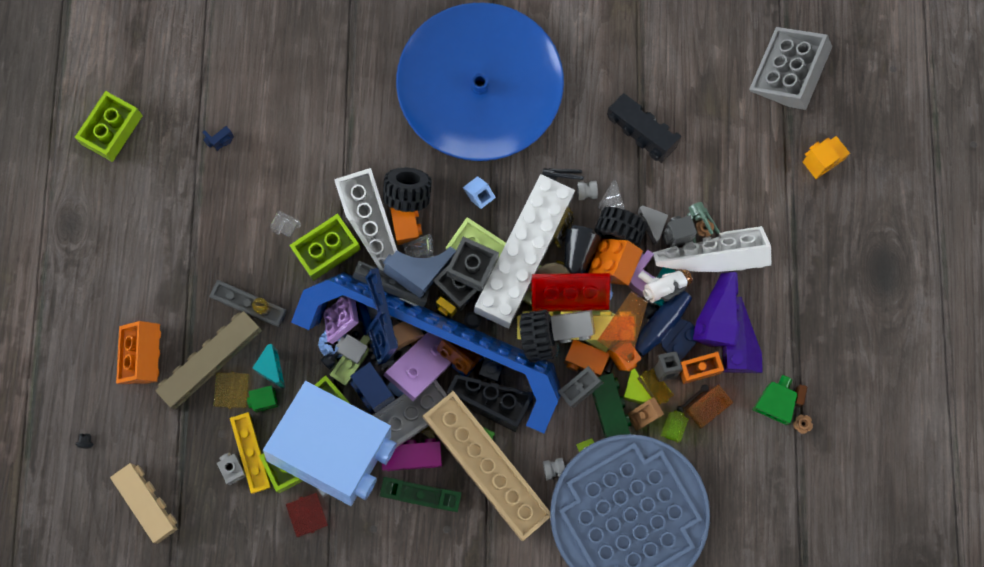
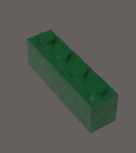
[592,373,631,438]

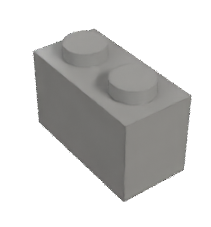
[550,310,595,343]

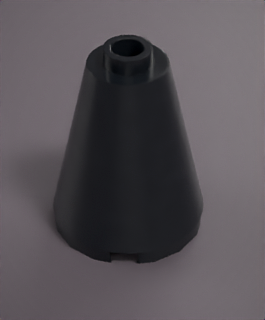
[564,225,603,274]

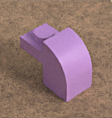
[629,250,655,297]

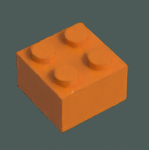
[588,238,643,286]

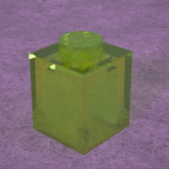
[660,410,689,443]

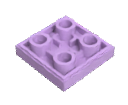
[324,296,359,344]

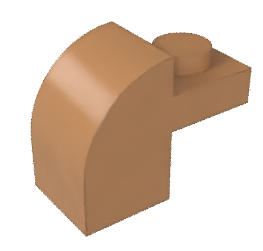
[393,321,425,350]

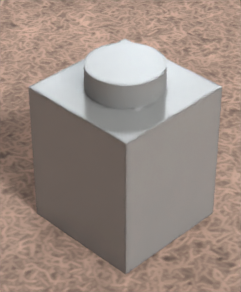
[336,334,368,365]

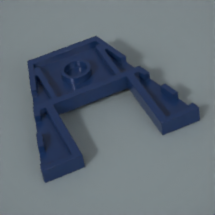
[355,268,398,365]

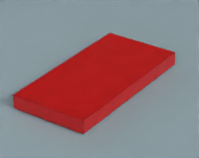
[532,273,610,311]

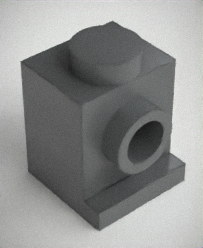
[654,352,683,382]

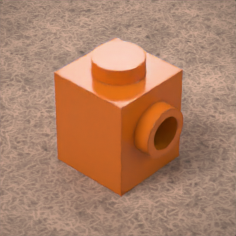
[607,340,642,371]

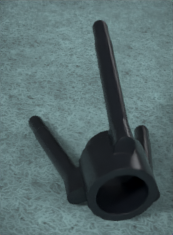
[542,168,584,181]

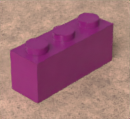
[382,439,442,472]

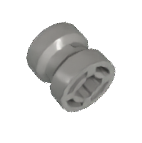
[577,180,598,200]
[543,458,565,481]

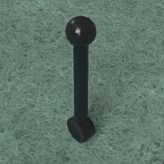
[677,384,709,413]

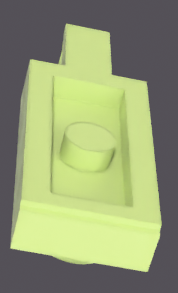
[330,335,371,386]

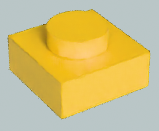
[436,297,457,317]

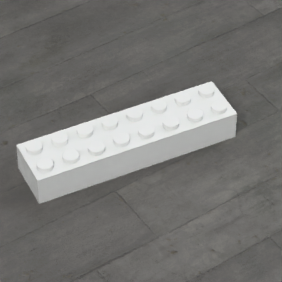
[474,174,575,329]

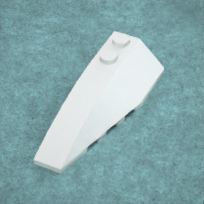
[334,168,397,271]
[653,226,771,272]

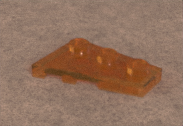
[597,291,648,363]

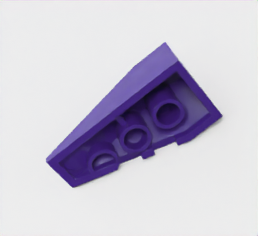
[693,272,740,347]
[723,297,763,373]

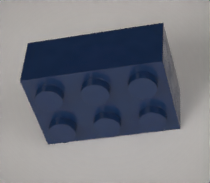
[350,362,395,414]

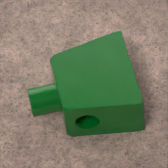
[752,375,797,425]

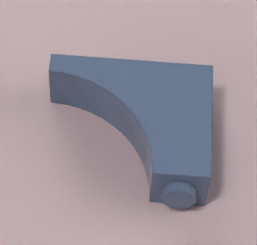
[383,246,456,298]

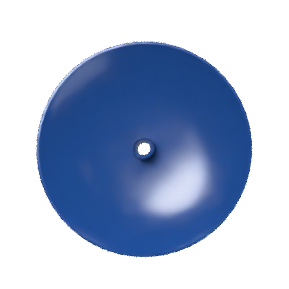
[396,3,564,161]

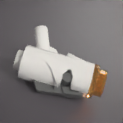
[638,269,692,303]

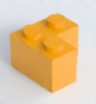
[803,136,850,179]

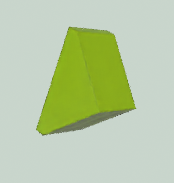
[623,368,652,405]

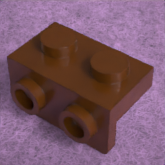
[437,339,482,375]

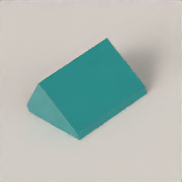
[253,344,285,388]

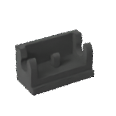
[558,366,604,408]

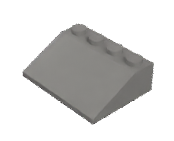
[749,27,832,110]

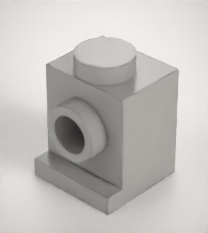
[217,453,246,485]

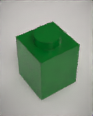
[247,385,279,413]

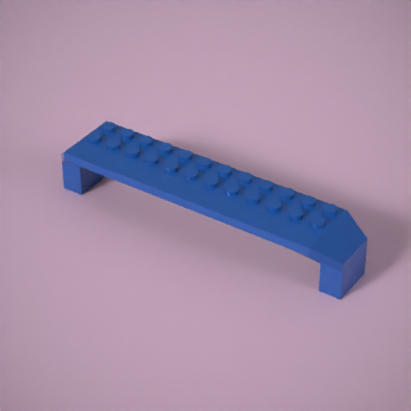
[291,272,561,433]

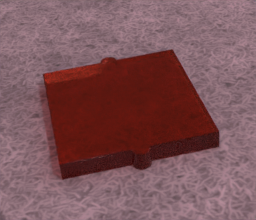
[286,493,328,537]

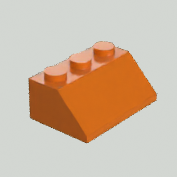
[116,321,161,384]

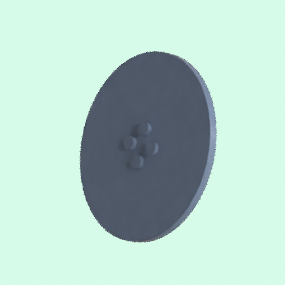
[550,434,710,567]

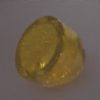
[252,298,268,314]

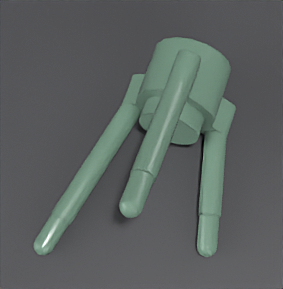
[687,202,720,243]

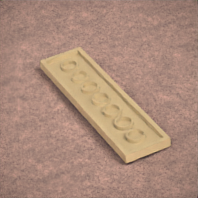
[422,391,550,541]

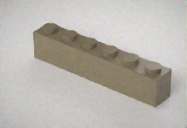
[155,311,262,410]

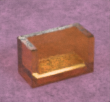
[686,384,733,429]

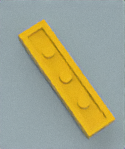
[230,412,271,494]

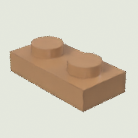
[627,397,664,431]

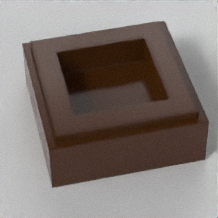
[795,385,808,408]

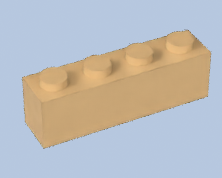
[110,463,178,544]

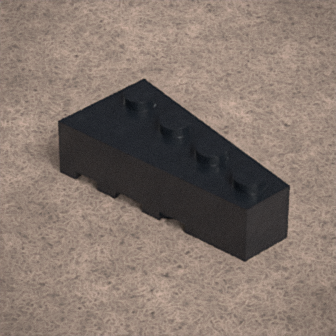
[607,93,682,163]

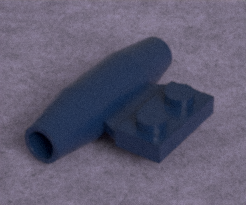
[633,291,696,361]

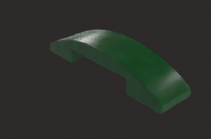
[380,477,461,512]

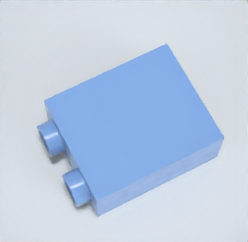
[263,381,397,506]

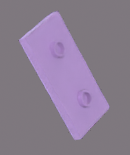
[383,332,452,401]

